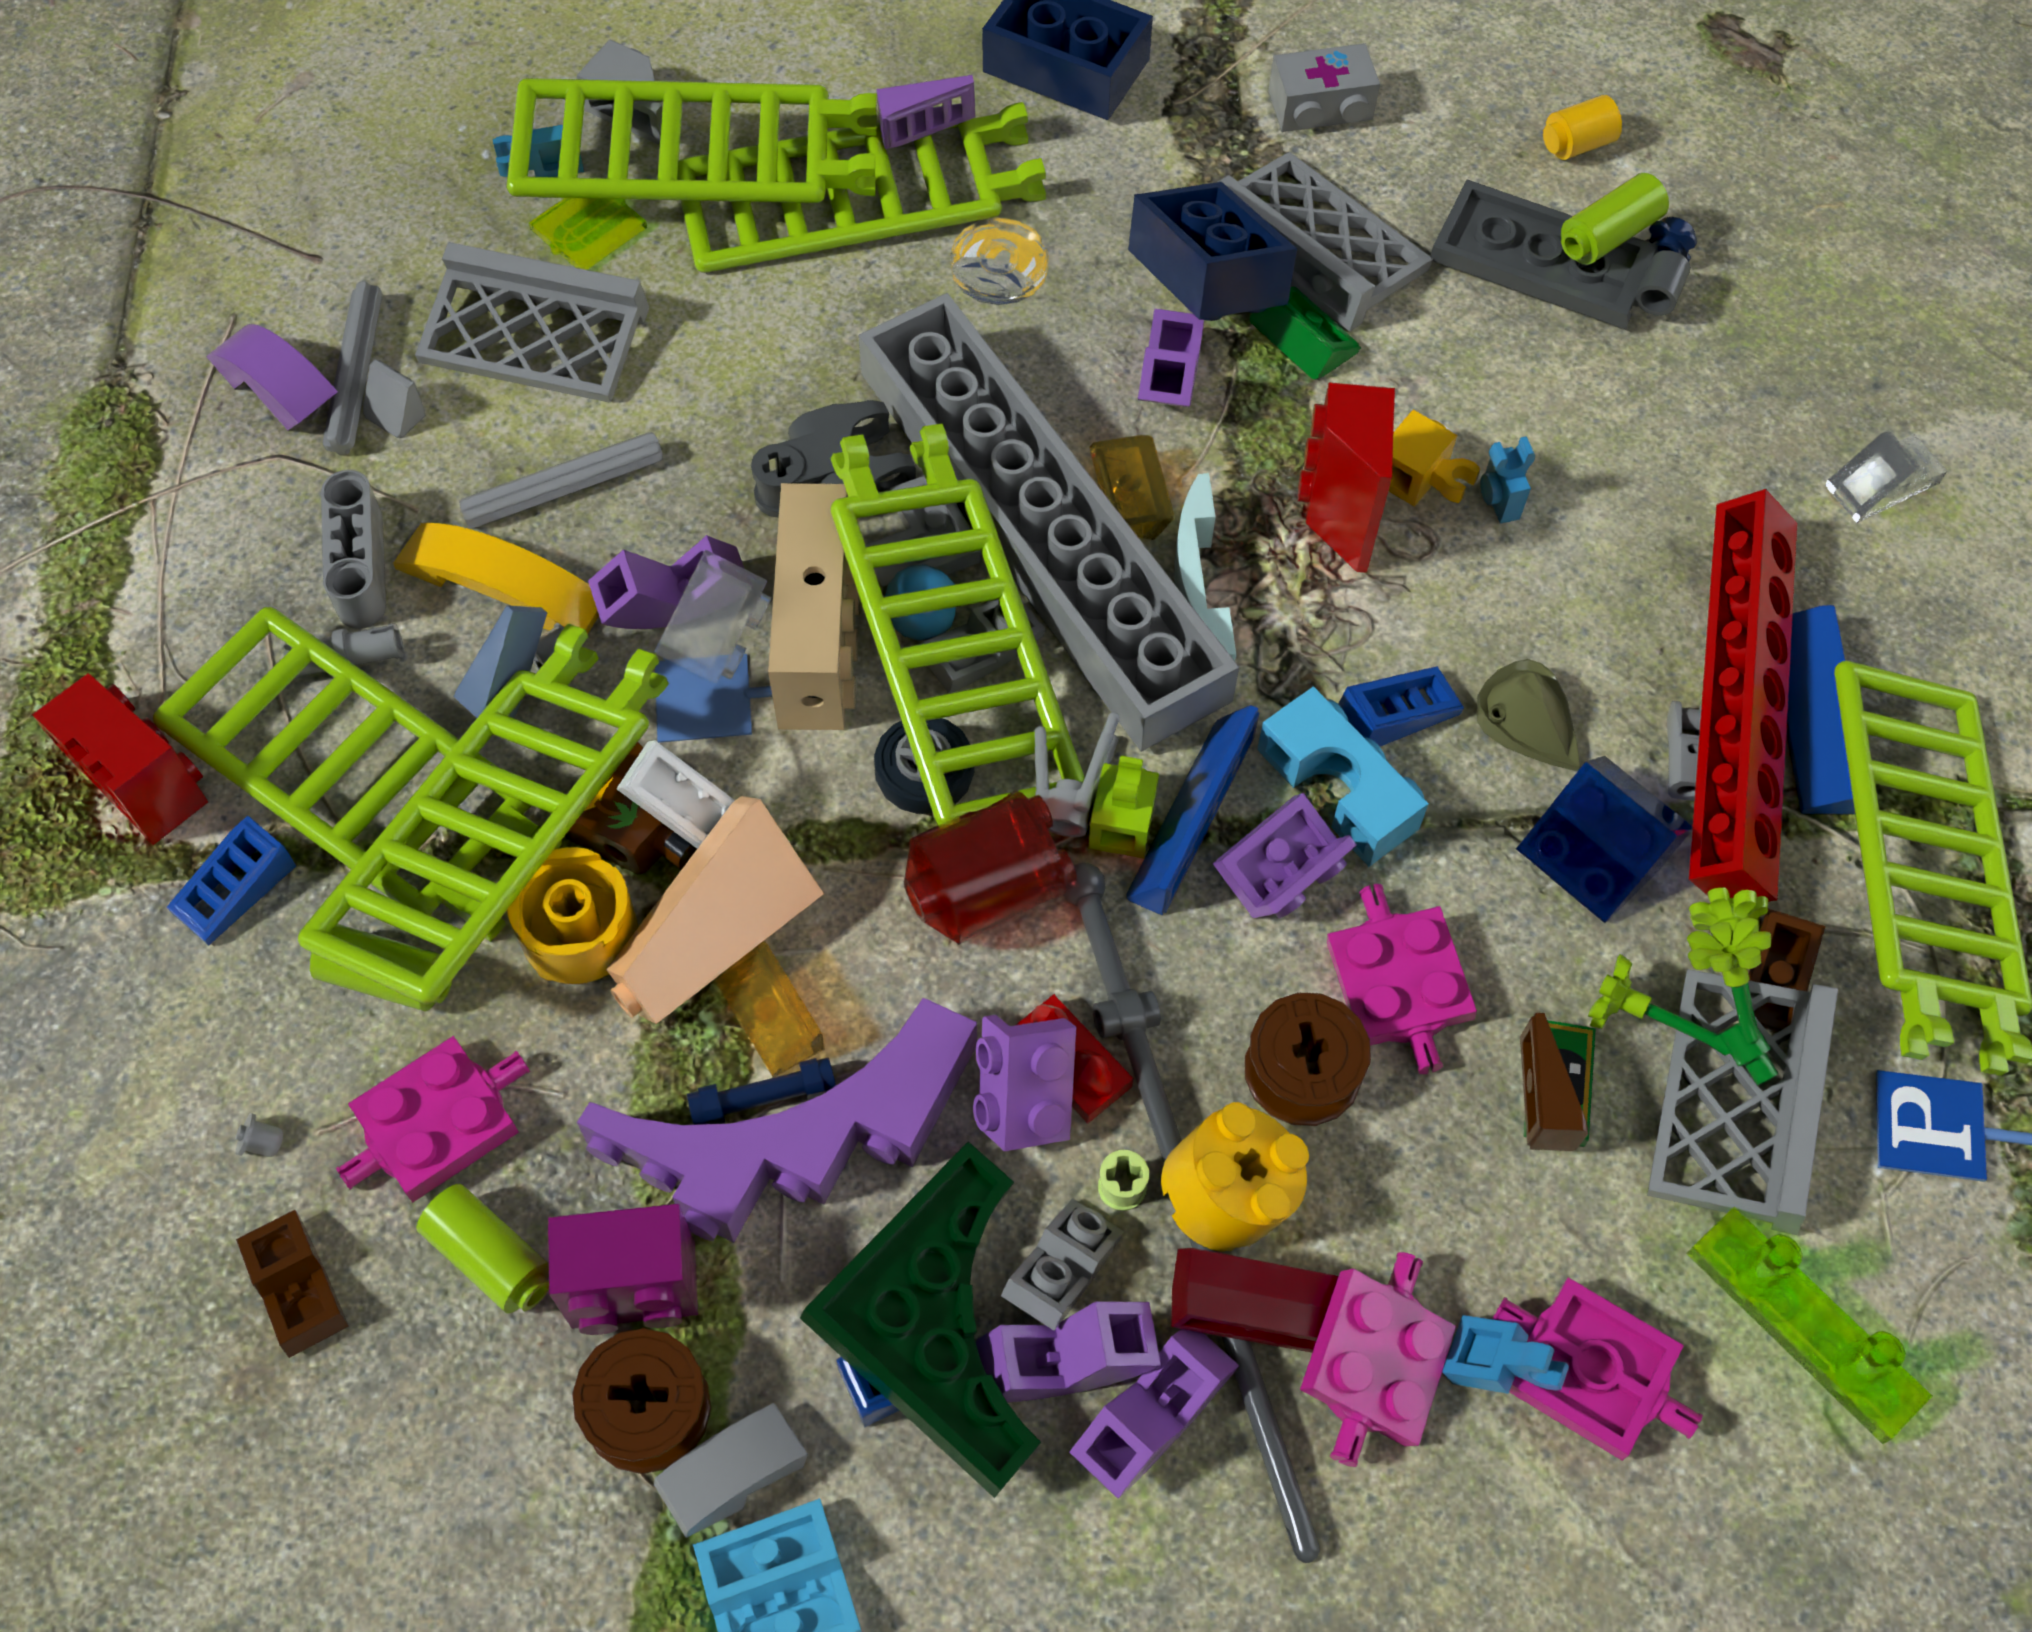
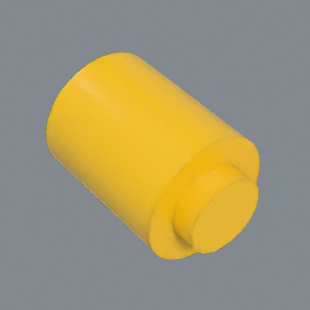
[1543,95,1622,160]

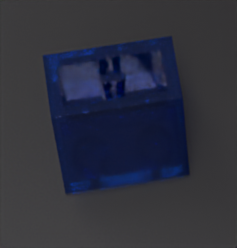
[1516,756,1693,923]

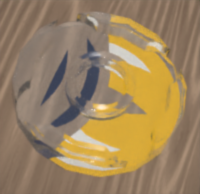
[950,218,1049,305]

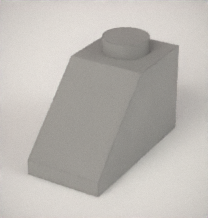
[577,39,662,145]

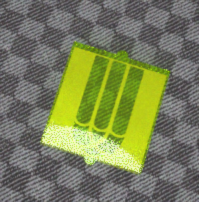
[529,198,648,270]

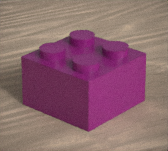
[548,1204,698,1335]

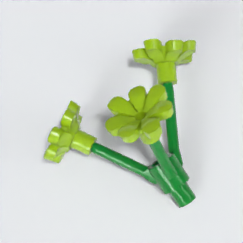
[1588,888,1779,1085]

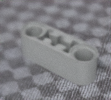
[321,470,386,629]

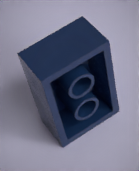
[982,0,1153,120]
[1128,182,1297,321]

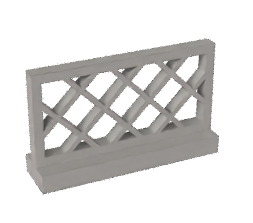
[1218,152,1433,332]
[415,242,650,403]
[1647,969,1838,1235]

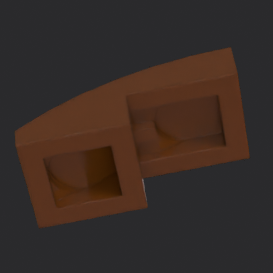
[236,1210,349,1358]

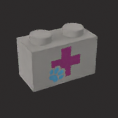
[1268,43,1380,132]

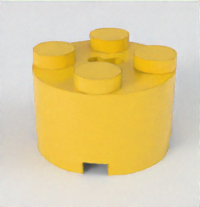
[507,847,638,984]
[1161,1102,1309,1252]

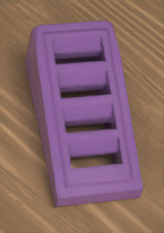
[876,75,976,149]

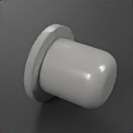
[235,1113,283,1157]

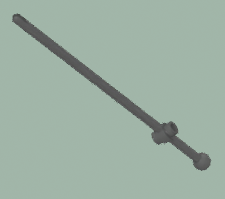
[1060,863,1320,1563]

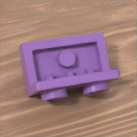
[1212,793,1357,918]
[973,1015,1076,1152]

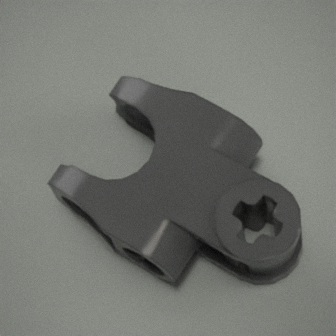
[751,400,916,518]

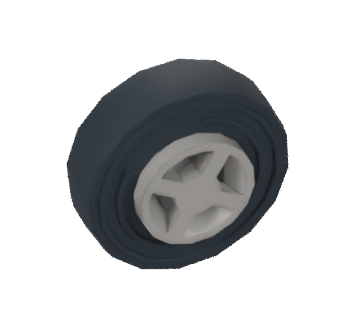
[874,718,975,814]

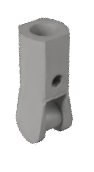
[1667,701,1702,801]

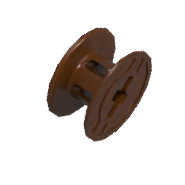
[1245,992,1371,1126]
[572,1328,711,1474]

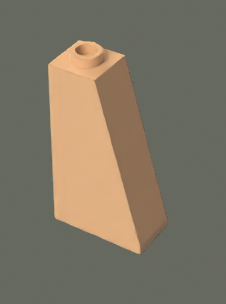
[606,796,824,1024]

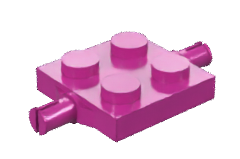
[1327,884,1477,1074]
[336,1036,530,1203]
[1300,1252,1456,1467]
[1492,1277,1703,1461]

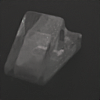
[1825,430,1947,523]

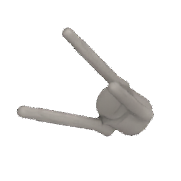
[1032,712,1120,837]

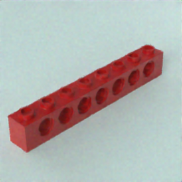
[1689,489,1797,902]

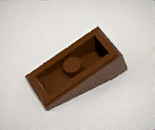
[1737,908,1826,1033]
[1520,1013,1588,1151]

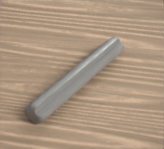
[322,281,383,455]
[459,432,663,528]

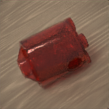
[903,790,1077,945]

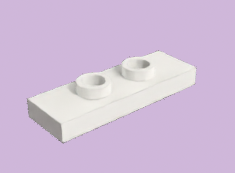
[616,740,790,849]

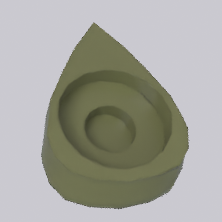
[1476,659,1580,771]

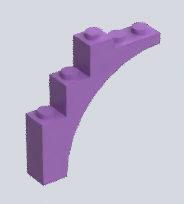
[577,998,977,1243]

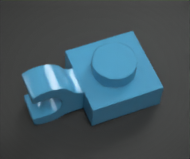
[492,125,584,177]
[1480,436,1535,524]
[1442,1315,1569,1394]

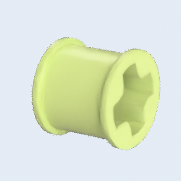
[1098,1150,1149,1211]

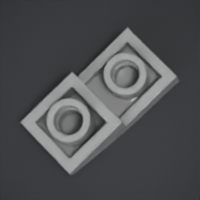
[922,600,1046,693]
[1001,1198,1124,1331]
[654,1403,808,1538]

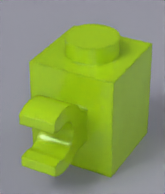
[1088,755,1159,859]

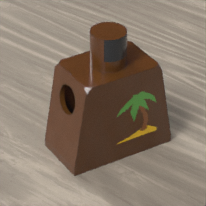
[565,742,697,875]

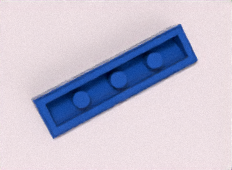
[1786,605,1855,814]
[1126,705,1260,915]

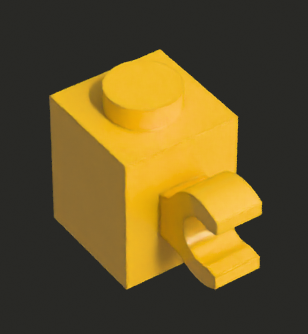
[1389,409,1481,507]

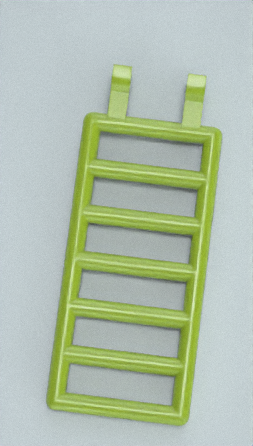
[506,78,877,203]
[677,102,1046,273]
[830,423,1085,829]
[153,607,563,942]
[298,624,669,1004]
[1834,661,2032,1076]

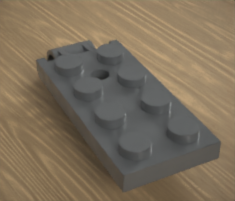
[1430,179,1691,329]

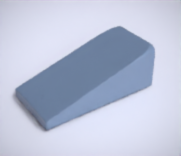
[453,605,547,718]

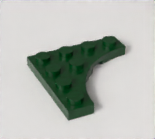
[800,1141,1042,1498]

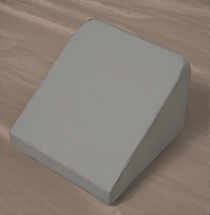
[363,359,426,438]

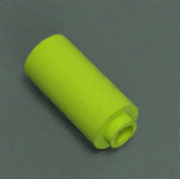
[1561,173,1669,265]
[310,924,452,1012]
[416,1184,549,1314]

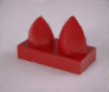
[1016,994,1134,1124]

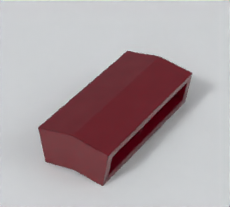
[1171,1248,1339,1353]

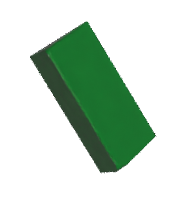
[1249,286,1361,380]

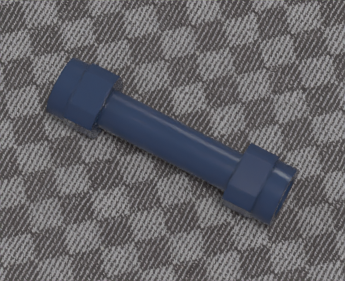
[687,1057,836,1125]

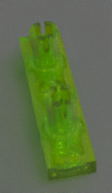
[1686,1207,1933,1444]

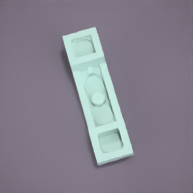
[1174,473,1236,661]

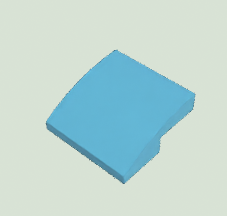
[693,1498,862,1632]

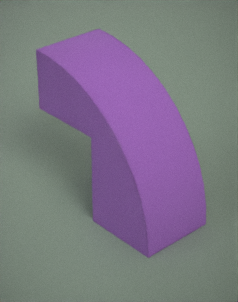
[1138,308,1205,408]
[206,324,338,431]
[588,535,752,629]
[976,1301,1161,1403]
[1069,1329,1239,1498]

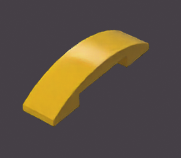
[393,523,599,634]

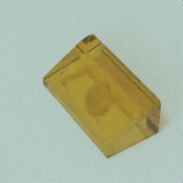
[1089,435,1174,540]
[716,941,825,1078]

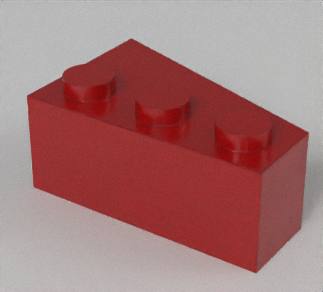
[32,673,208,846]

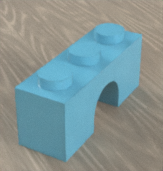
[1257,686,1429,867]

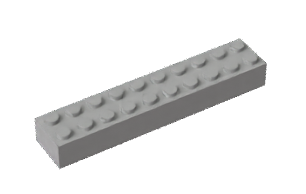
[858,293,1239,752]

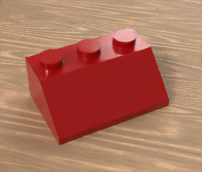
[1298,382,1395,573]

